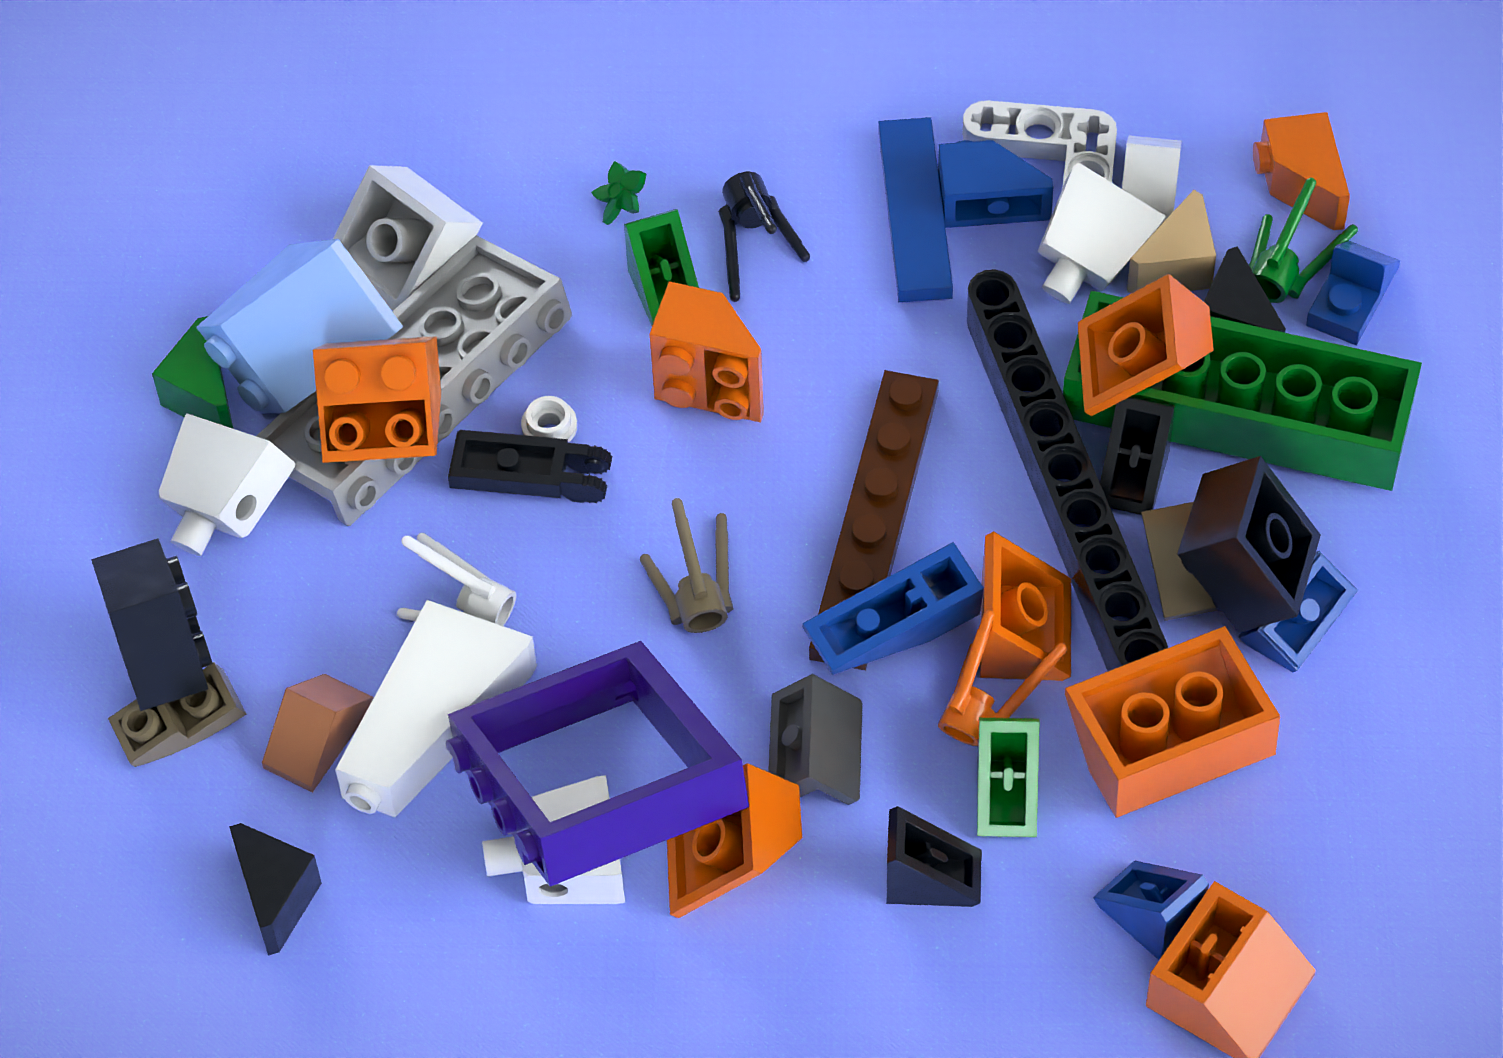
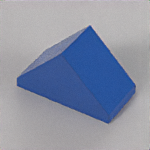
[1093,860,1209,960]

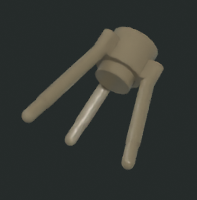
[640,498,734,633]

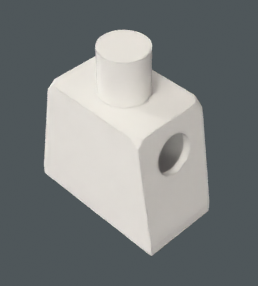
[1038,162,1166,304]
[159,413,296,556]
[482,775,625,904]

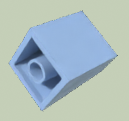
[196,239,403,413]

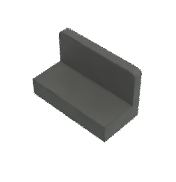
[768,674,862,805]

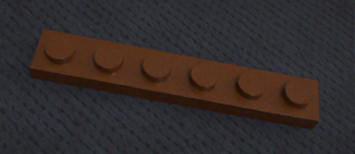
[809,370,939,671]

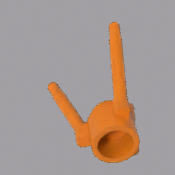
[938,609,1067,746]

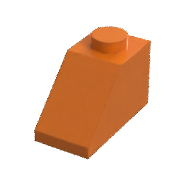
[1253,112,1350,231]

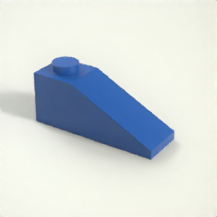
[802,542,984,675]

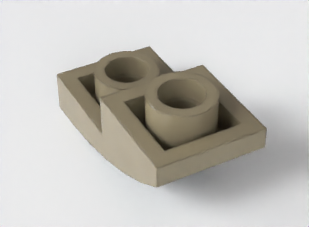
[1141,502,1219,621]
[108,662,246,767]

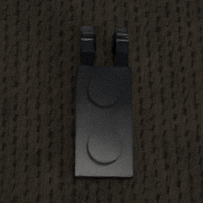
[448,430,613,503]

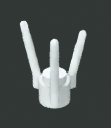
[397,533,516,626]

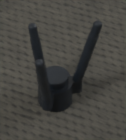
[718,171,810,302]

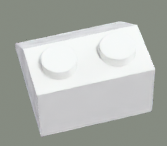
[333,165,483,310]

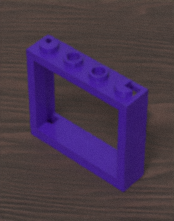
[445,641,749,887]

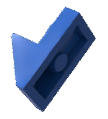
[1306,241,1400,346]

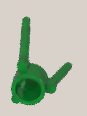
[1249,177,1358,303]

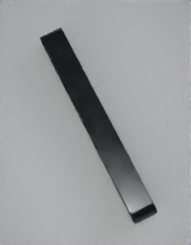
[967,269,1168,672]

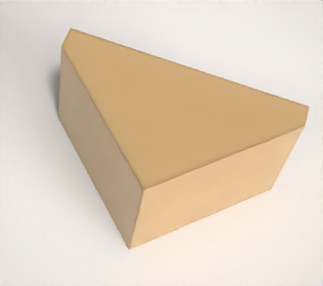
[1127,190,1216,293]

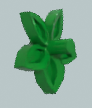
[591,161,647,225]

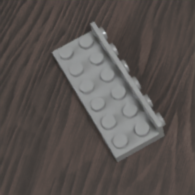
[256,235,572,526]

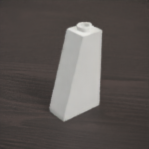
[335,600,537,817]

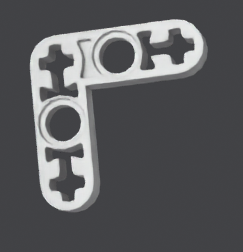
[962,100,1117,188]

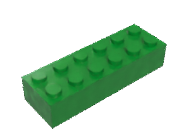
[1063,291,1422,491]

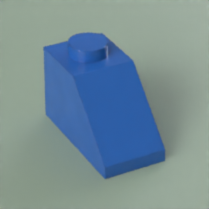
[938,140,1054,228]

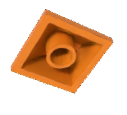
[1078,274,1214,416]
[667,763,802,918]

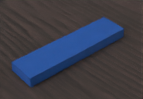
[878,117,953,303]

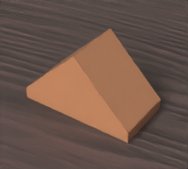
[262,674,374,793]

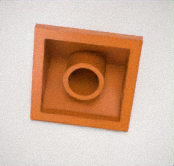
[980,531,1071,681]

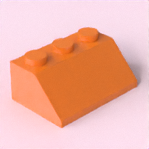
[1065,626,1280,818]

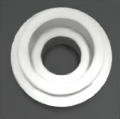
[521,396,577,443]

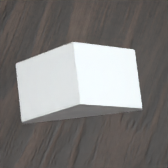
[1122,135,1182,228]

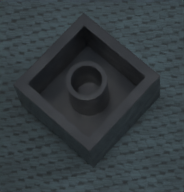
[1177,456,1321,633]
[91,538,213,711]

